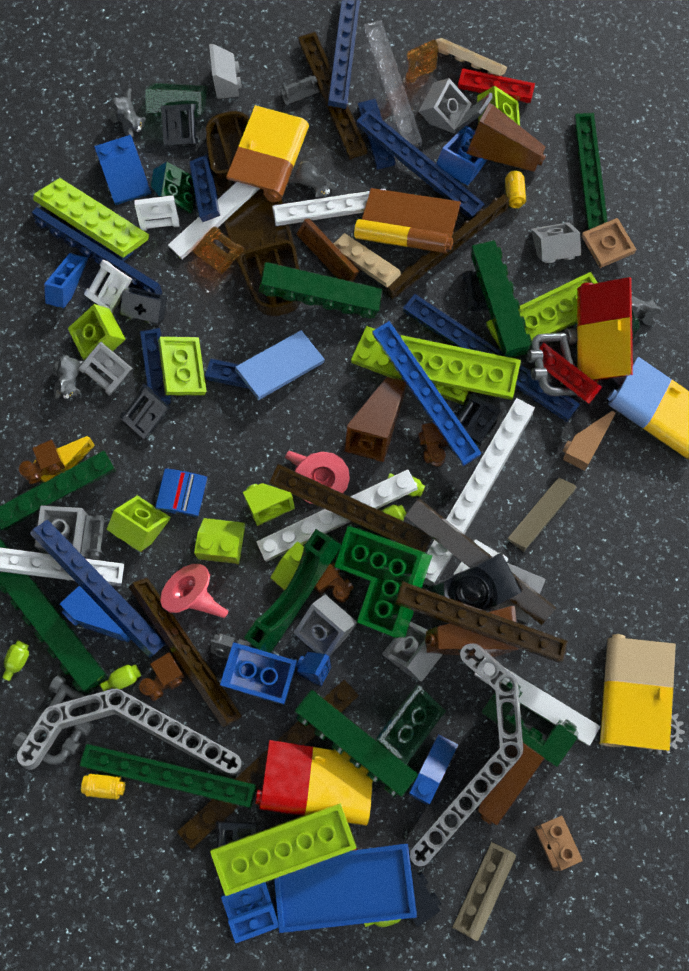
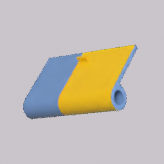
[607,357,689,460]

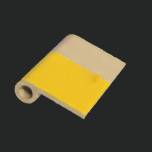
[600,634,676,751]

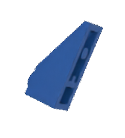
[44,253,88,308]
[296,652,331,687]
[409,734,458,806]

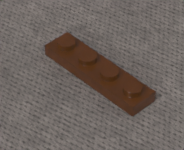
[297,219,359,282]

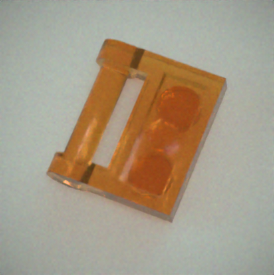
[406,39,438,83]
[193,226,244,275]

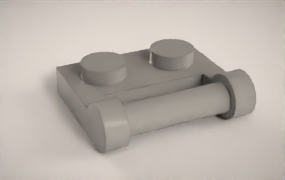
[78,342,133,396]

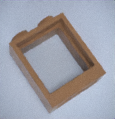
[534,816,583,871]

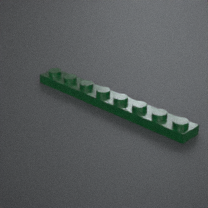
[574,113,608,230]
[80,744,257,809]

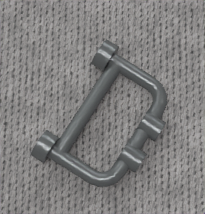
[527,329,582,399]
[12,675,94,765]

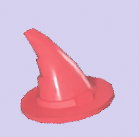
[285,451,350,504]
[160,564,229,618]

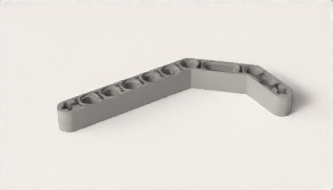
[410,643,523,866]
[17,689,241,777]

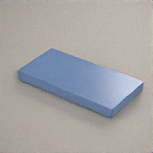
[235,330,325,400]

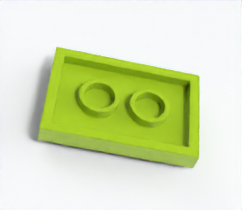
[158,337,207,395]

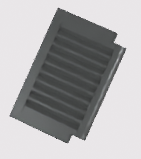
[455,93,493,132]

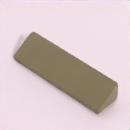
[507,478,577,552]
[452,842,516,941]

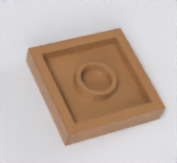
[581,218,636,268]

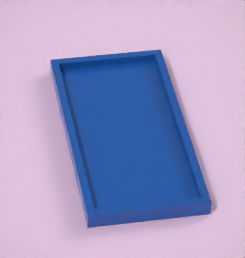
[274,844,417,933]

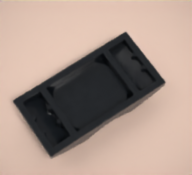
[425,552,522,625]

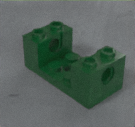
[482,679,579,767]

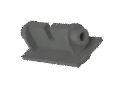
[278,75,320,105]
[80,515,106,560]
[211,633,257,658]

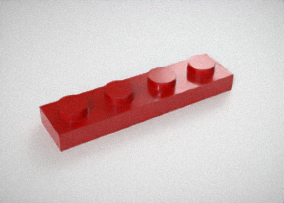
[458,68,535,103]
[539,342,602,403]

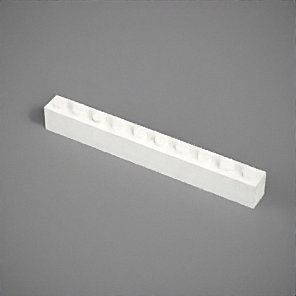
[424,398,535,586]

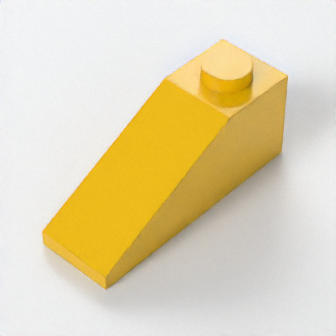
[33,436,95,483]

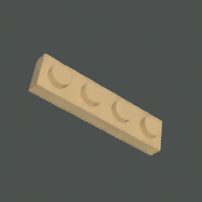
[434,38,507,76]
[334,233,401,287]

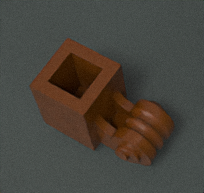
[418,422,449,467]
[19,439,66,484]
[314,562,354,603]
[139,653,185,701]

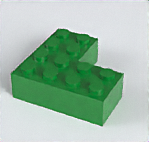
[334,526,433,638]

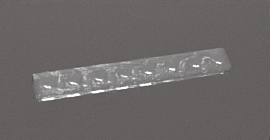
[364,20,422,147]

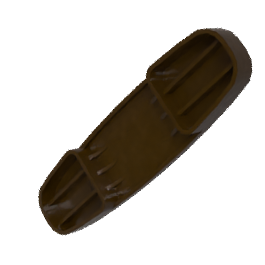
[206,111,301,316]

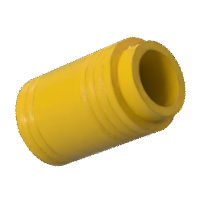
[505,171,526,208]
[81,774,125,800]

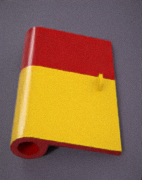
[577,277,633,383]
[255,740,373,826]

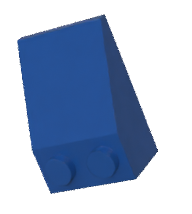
[436,126,487,185]
[95,135,151,205]
[60,586,131,642]
[220,642,297,705]

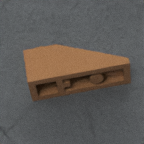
[563,411,615,471]

